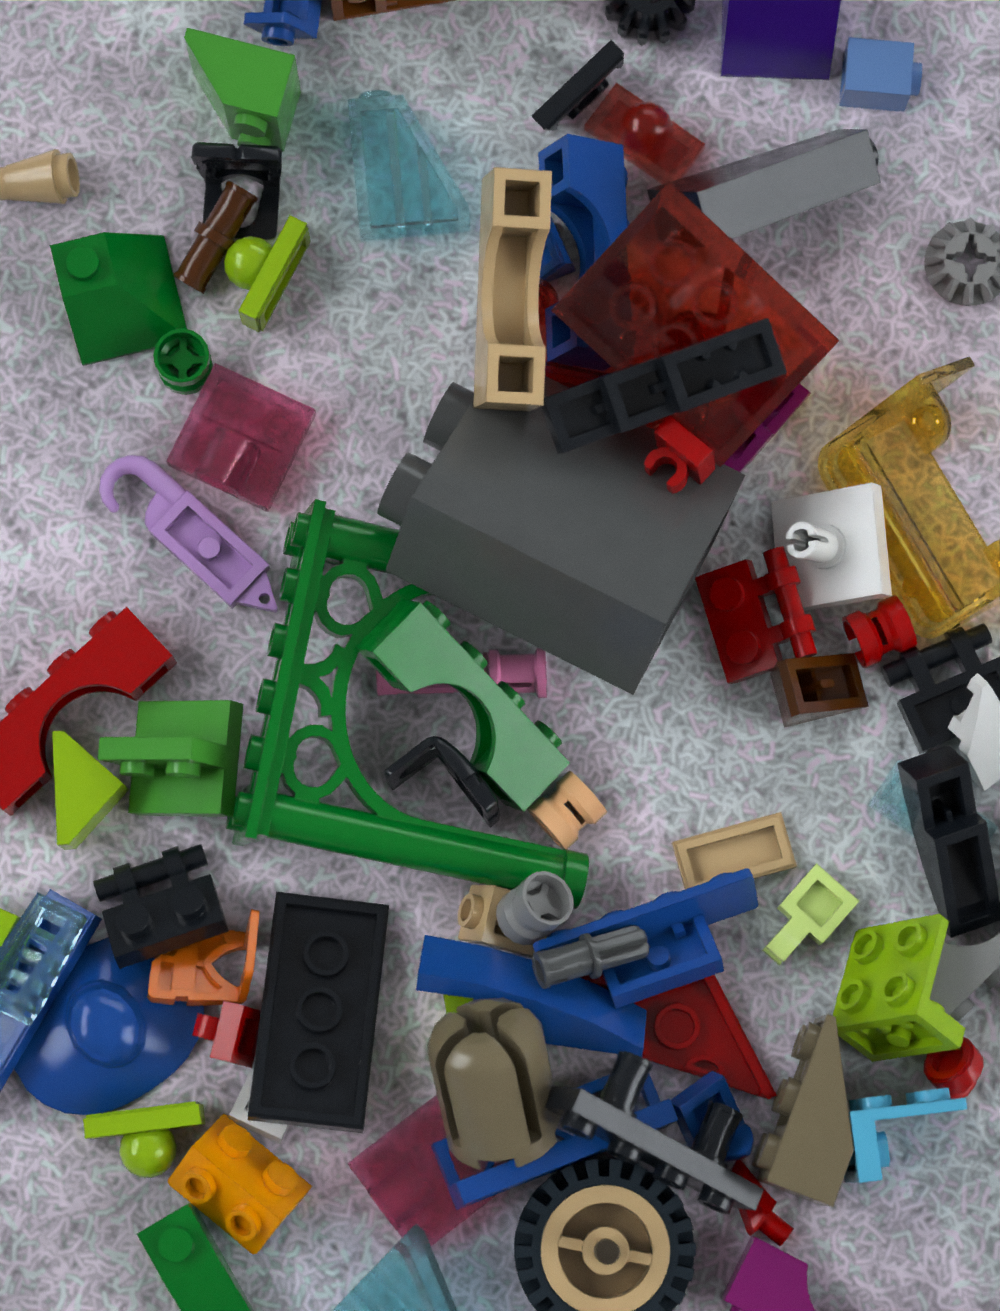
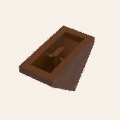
[770,653,869,728]

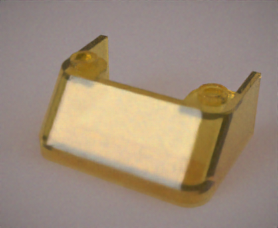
[818,356,1000,639]

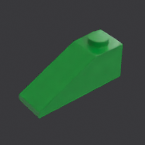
[137,1203,254,1311]

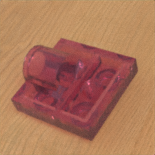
[166,363,316,512]
[347,1094,498,1257]

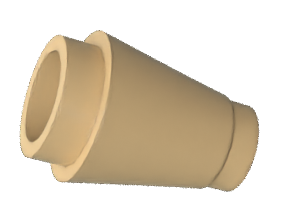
[0,149,80,204]

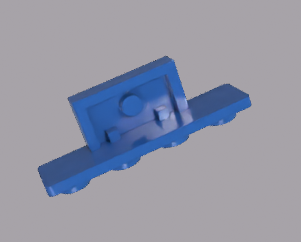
[533,868,759,1009]

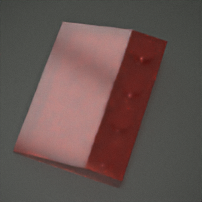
[551,181,840,467]

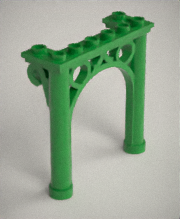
[226,499,589,909]

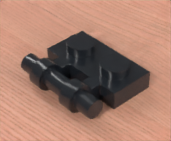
[881,623,1000,754]
[93,844,229,969]

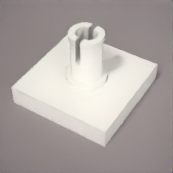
[771,482,892,611]

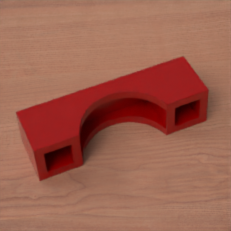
[0,606,177,816]

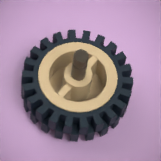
[514,1159,696,1311]

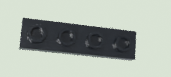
[545,1051,764,1215]

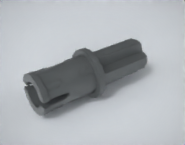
[532,925,649,989]

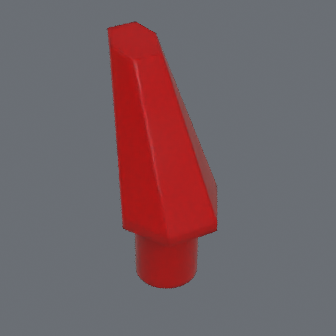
[730,1159,794,1247]

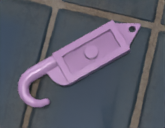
[99,455,278,613]

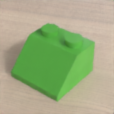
[184,27,301,152]

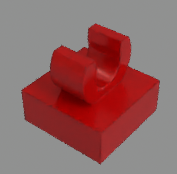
[644,415,716,494]
[192,1001,261,1068]

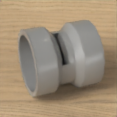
[496,871,574,945]

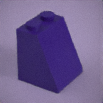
[721,0,841,80]

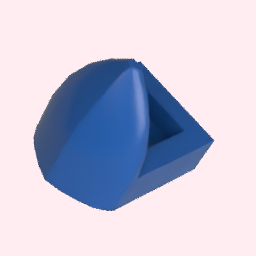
[671,1071,754,1162]

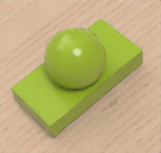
[224,215,311,332]
[83,1101,206,1178]

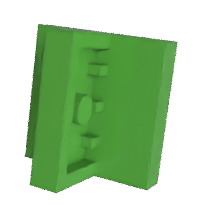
[98,700,244,817]

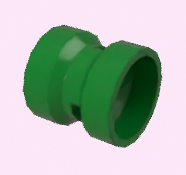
[153,328,213,395]

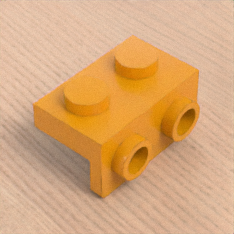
[168,1114,312,1254]

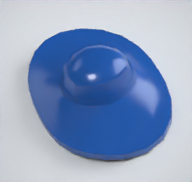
[14,937,204,1115]

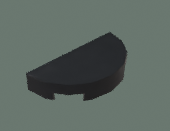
[531,40,624,131]

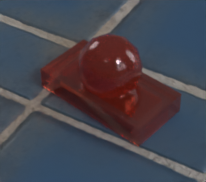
[584,82,705,184]

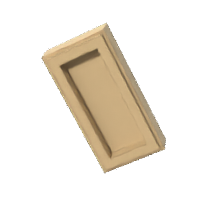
[671,812,797,889]

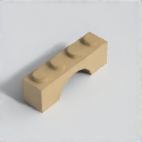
[473,167,552,411]

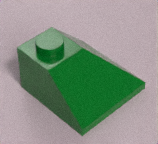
[50,232,187,366]

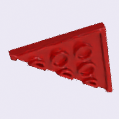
[580,975,777,1100]

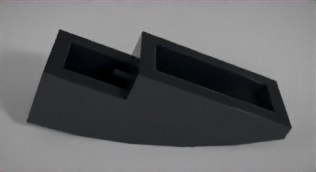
[897,745,1000,938]

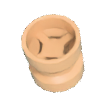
[528,771,607,849]

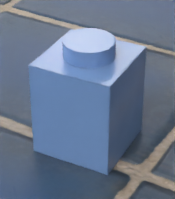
[839,37,922,112]

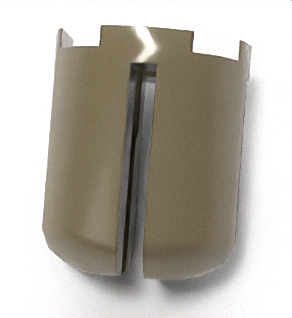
[427,998,561,1169]

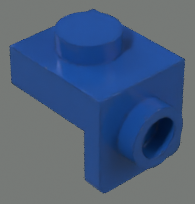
[243,0,322,46]

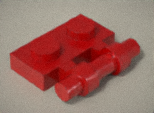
[695,546,818,684]

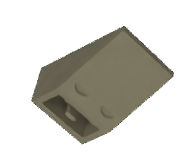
[751,1014,854,1207]

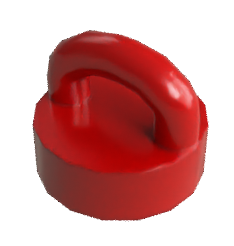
[924,1037,984,1099]

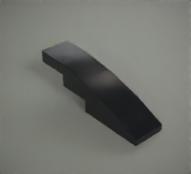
[541,318,787,454]

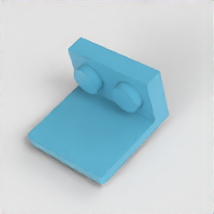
[844,1088,967,1183]

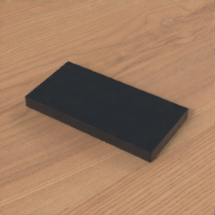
[247,892,389,1134]

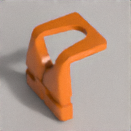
[147,909,260,1006]

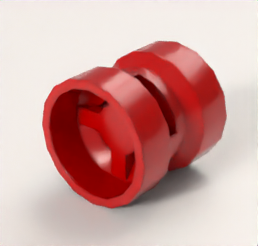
[842,595,917,668]

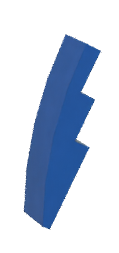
[416,935,647,1057]

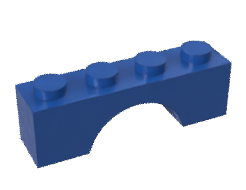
[538,134,636,371]

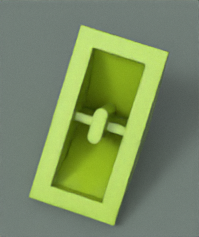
[52,731,130,850]

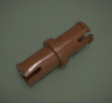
[173,180,259,294]

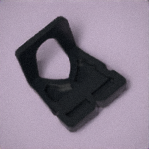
[191,142,282,240]
[383,736,500,828]

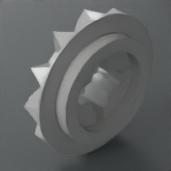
[924,217,1000,306]

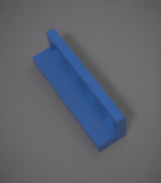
[431,1074,678,1211]

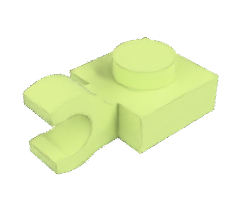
[762,863,859,965]

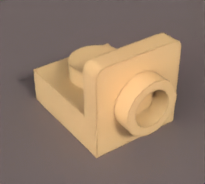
[457,885,546,957]

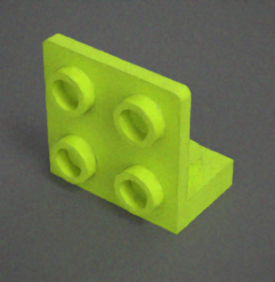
[832,914,965,1062]

